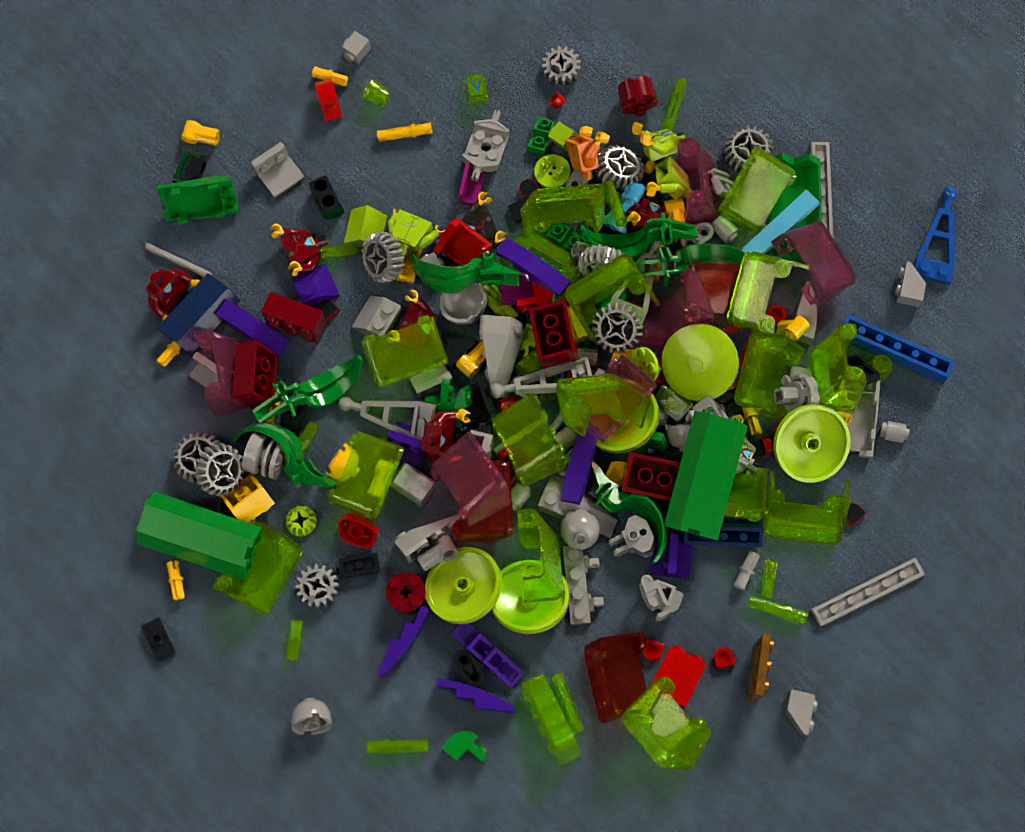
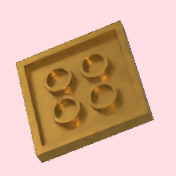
[748,633,774,702]

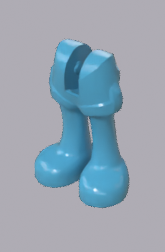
[601,182,645,235]

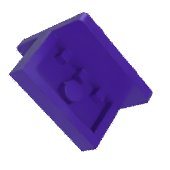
[384,421,426,469]
[651,534,692,579]

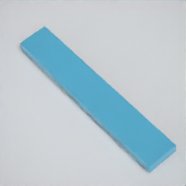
[726,190,820,281]

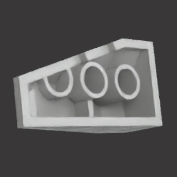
[538,475,618,539]

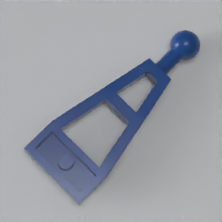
[914,186,957,284]

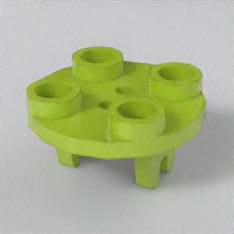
[534,154,571,190]
[627,347,662,385]

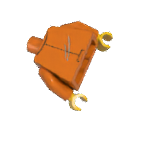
[565,126,610,181]

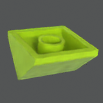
[344,205,387,248]

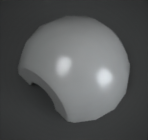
[440,282,487,325]

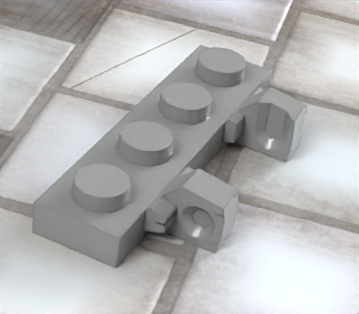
[563,546,604,626]

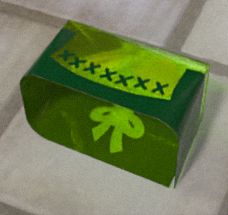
[654,383,696,424]

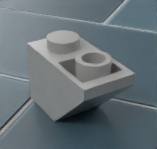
[895,261,926,307]
[785,689,817,737]

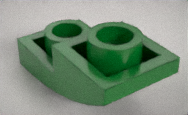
[527,116,556,156]
[546,221,588,252]
[454,385,474,428]

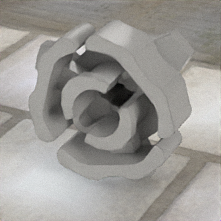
[773,374,820,414]

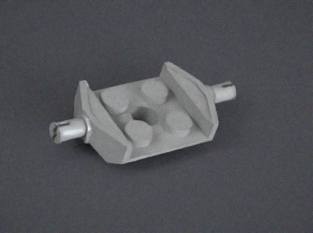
[462,110,509,181]

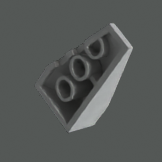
[479,315,523,398]
[394,511,472,564]

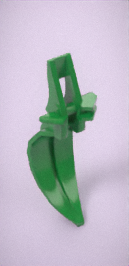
[581,212,698,260]
[629,243,748,287]
[410,251,519,294]
[252,355,363,424]
[234,422,338,487]
[590,462,667,565]

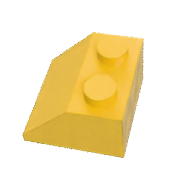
[220,473,275,523]

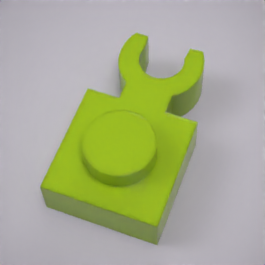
[517,323,536,359]

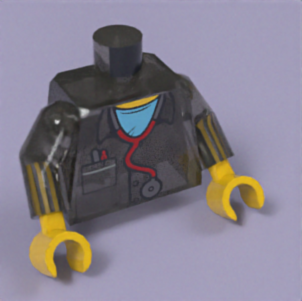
[461,192,507,251]

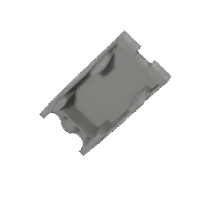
[837,376,880,458]

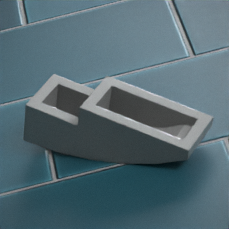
[794,281,817,345]

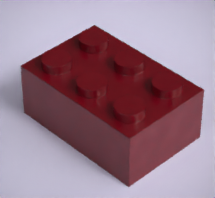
[261,291,327,343]
[529,299,580,369]
[232,340,278,409]
[620,452,680,501]

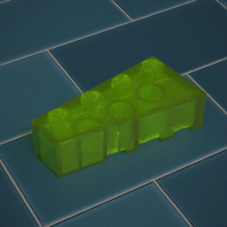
[521,673,581,766]

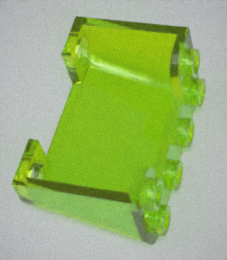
[490,393,566,487]
[517,509,564,603]

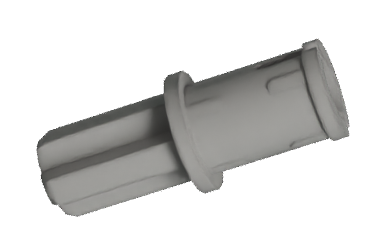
[733,551,760,591]

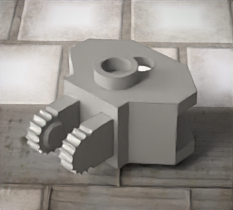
[609,515,656,558]

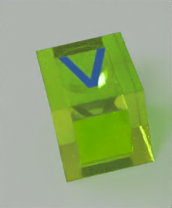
[466,74,488,105]

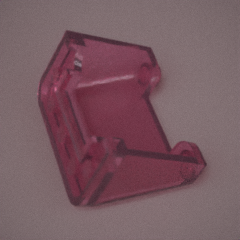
[676,138,721,225]
[639,268,714,351]
[194,329,248,416]
[430,432,511,526]

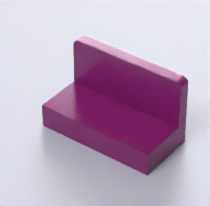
[459,162,485,207]
[499,275,533,305]

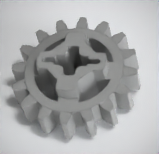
[542,46,581,85]
[295,564,339,608]

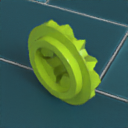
[285,505,317,536]

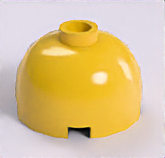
[324,443,360,482]

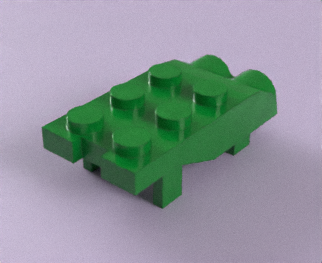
[157,176,239,224]

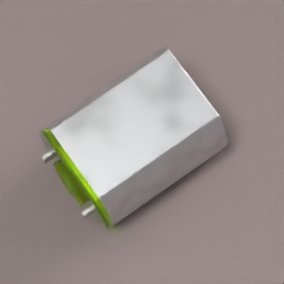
[390,462,437,507]

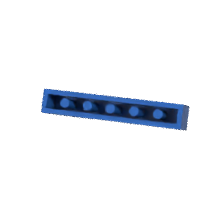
[837,314,955,384]

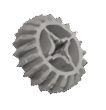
[724,126,774,175]
[595,145,644,192]
[361,232,405,283]
[578,244,629,285]
[592,301,644,354]
[172,432,224,483]
[193,443,246,496]

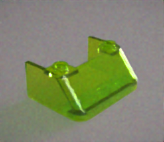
[520,184,605,238]
[497,231,584,302]
[727,251,809,340]
[565,254,660,344]
[556,374,651,436]
[763,471,851,545]

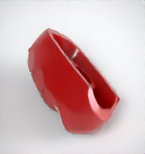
[338,513,379,549]

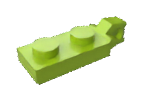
[479,282,519,320]

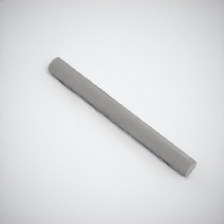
[145,243,213,277]

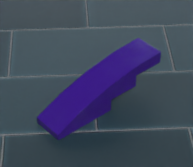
[496,238,571,297]
[216,299,290,358]
[561,425,600,505]
[378,605,430,679]
[449,623,525,689]
[436,678,515,714]

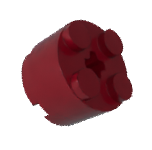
[617,76,658,117]
[386,572,427,615]

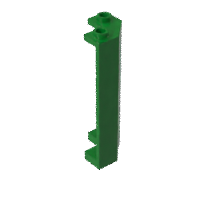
[768,153,823,268]
[664,409,748,541]
[135,491,262,581]

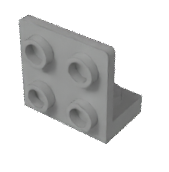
[251,142,304,197]

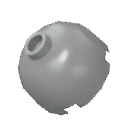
[665,422,691,452]
[561,509,599,550]
[291,698,332,735]

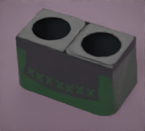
[172,150,207,183]
[309,175,345,220]

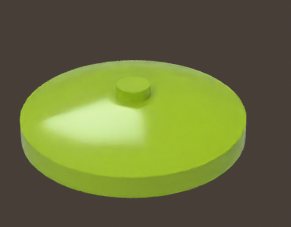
[661,323,739,401]
[582,379,660,454]
[773,404,851,483]
[425,547,502,624]
[492,560,569,634]

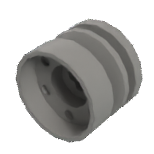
[242,432,285,480]

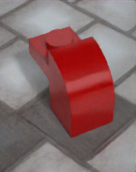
[314,78,343,122]
[516,282,553,314]

